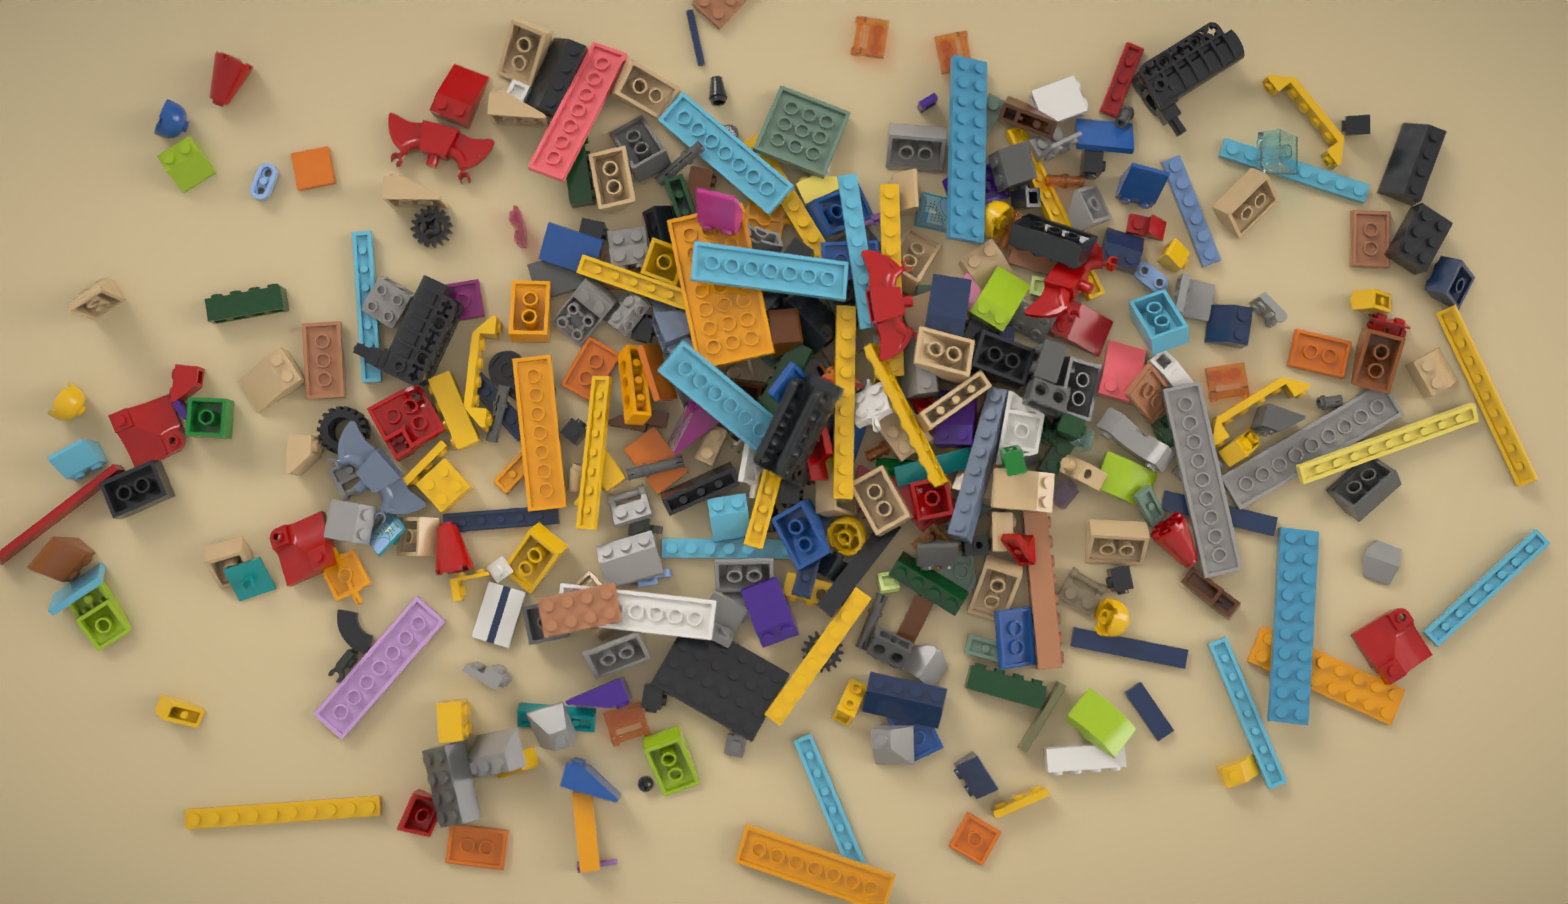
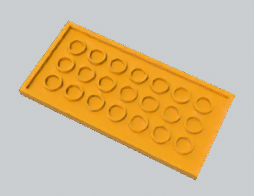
[667,203,775,367]

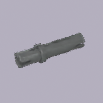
[655,141,705,186]
[486,384,511,443]
[626,455,685,481]
[855,593,888,651]

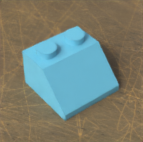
[47,439,108,481]
[707,493,750,543]

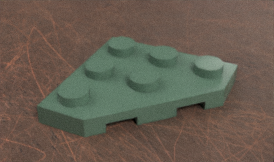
[932,528,977,592]

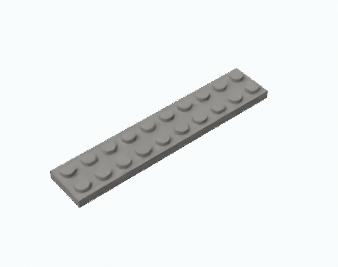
[1161,381,1243,578]
[1222,389,1404,510]

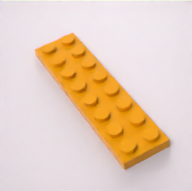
[512,355,567,512]
[1246,626,1406,725]
[735,823,896,904]

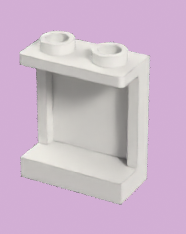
[1029,75,1088,123]

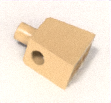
[1060,454,1108,491]

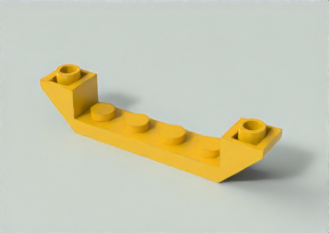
[1261,75,1344,170]
[464,315,503,432]
[1211,377,1311,449]

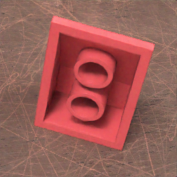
[1097,340,1146,405]

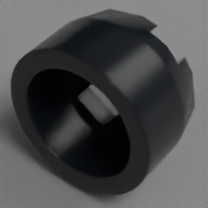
[638,776,654,792]

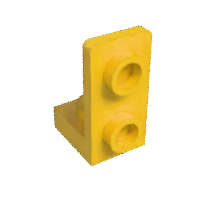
[449,569,491,602]
[831,678,867,727]

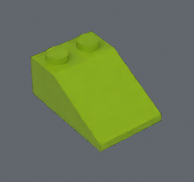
[968,266,1031,334]
[643,725,700,797]

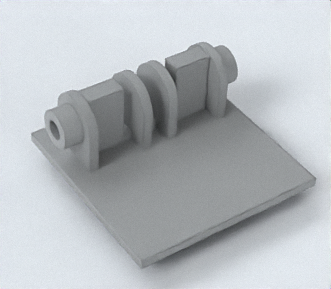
[1007,300,1057,343]

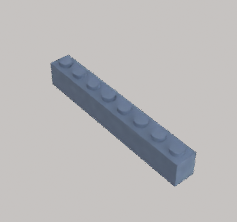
[948,387,1008,543]

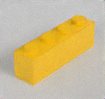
[427,370,482,451]

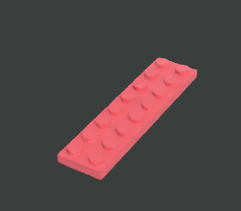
[528,41,628,183]

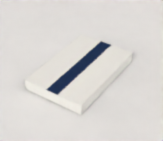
[472,581,527,648]

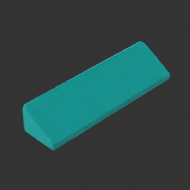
[893,447,970,487]
[517,703,596,732]

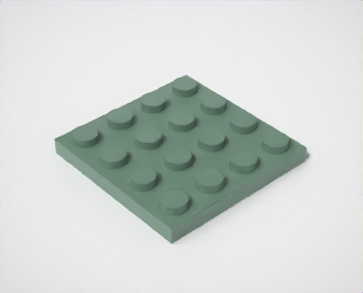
[753,85,851,179]

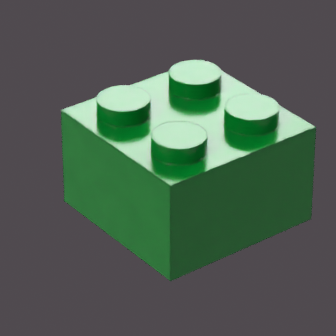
[185,397,234,439]

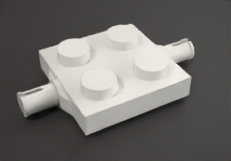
[854,379,893,432]
[738,443,764,498]

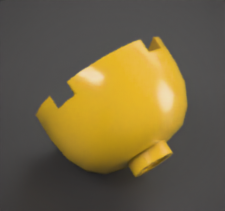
[984,201,1014,240]
[48,382,87,421]
[827,516,866,556]
[1094,598,1130,637]

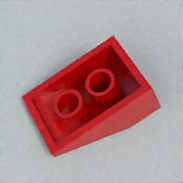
[430,64,490,129]
[1046,299,1114,357]

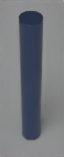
[686,10,705,66]

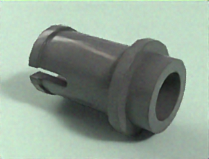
[1115,106,1134,129]
[1316,395,1343,410]

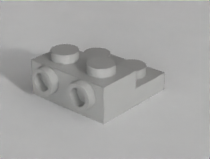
[607,226,648,270]
[603,290,650,337]
[462,661,512,690]

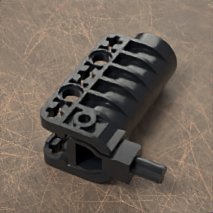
[1132,22,1245,137]
[353,275,464,387]
[753,372,845,487]

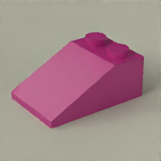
[696,188,744,236]

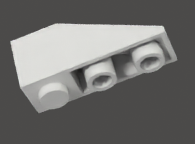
[1145,351,1194,388]

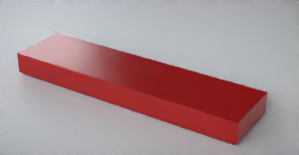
[1099,42,1144,119]

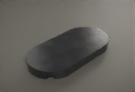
[488,351,557,401]

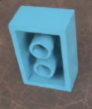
[1129,289,1189,355]

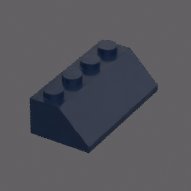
[862,672,947,729]

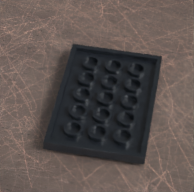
[650,637,790,742]

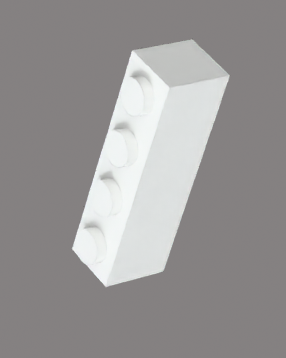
[1043,743,1126,776]

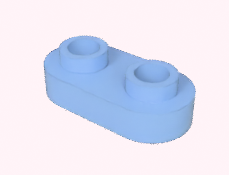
[250,163,279,201]
[1133,262,1168,293]

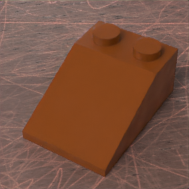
[1351,328,1406,394]
[27,536,96,582]

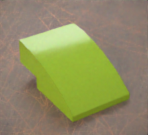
[1099,451,1158,507]
[68,580,132,651]
[1066,688,1136,759]

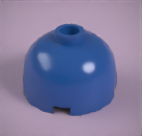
[154,99,189,139]

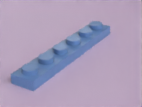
[1161,155,1221,268]

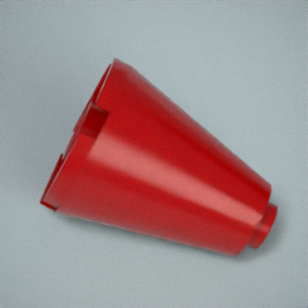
[209,51,254,107]
[435,521,475,576]

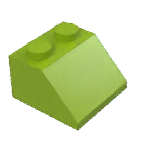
[157,136,217,193]

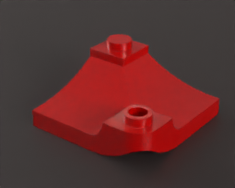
[367,386,446,462]
[108,394,187,467]
[270,511,337,587]
[1350,608,1433,685]

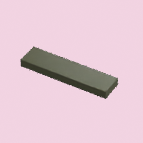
[1018,681,1066,753]

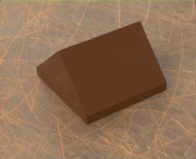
[768,308,803,359]

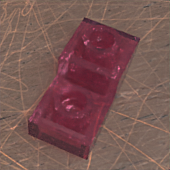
[509,206,527,248]

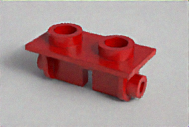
[1366,312,1411,338]

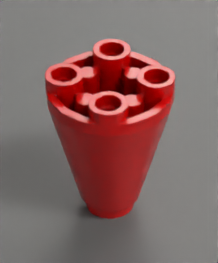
[1150,512,1198,568]

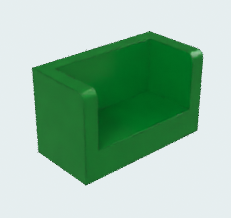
[999,444,1027,477]

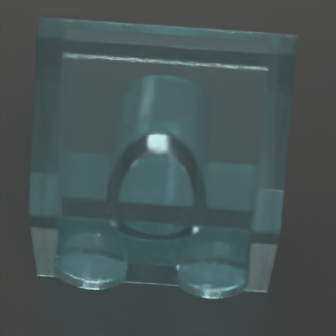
[1256,128,1298,175]

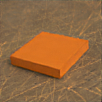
[291,146,336,191]
[948,811,1002,866]

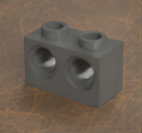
[1022,377,1070,418]
[866,626,914,670]

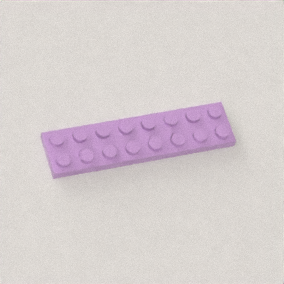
[313,596,446,740]

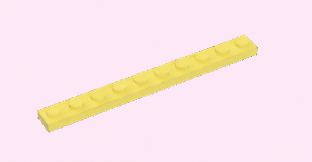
[1296,402,1479,484]

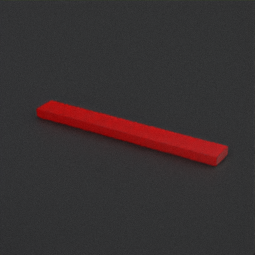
[0,464,126,565]

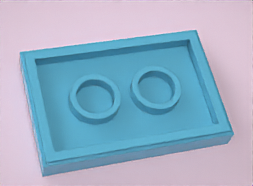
[48,562,106,616]

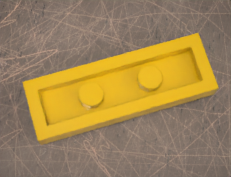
[403,440,449,487]
[991,785,1050,819]

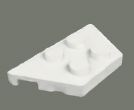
[995,390,1045,465]

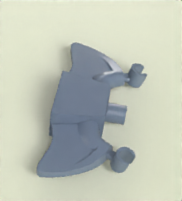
[645,297,693,354]
[326,420,427,524]

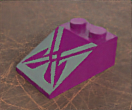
[667,399,719,455]

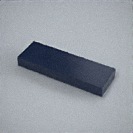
[1124,681,1174,741]

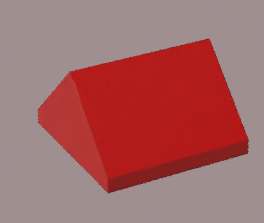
[910,475,955,521]
[397,789,437,837]

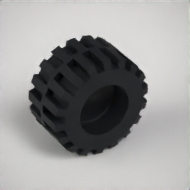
[317,406,371,454]

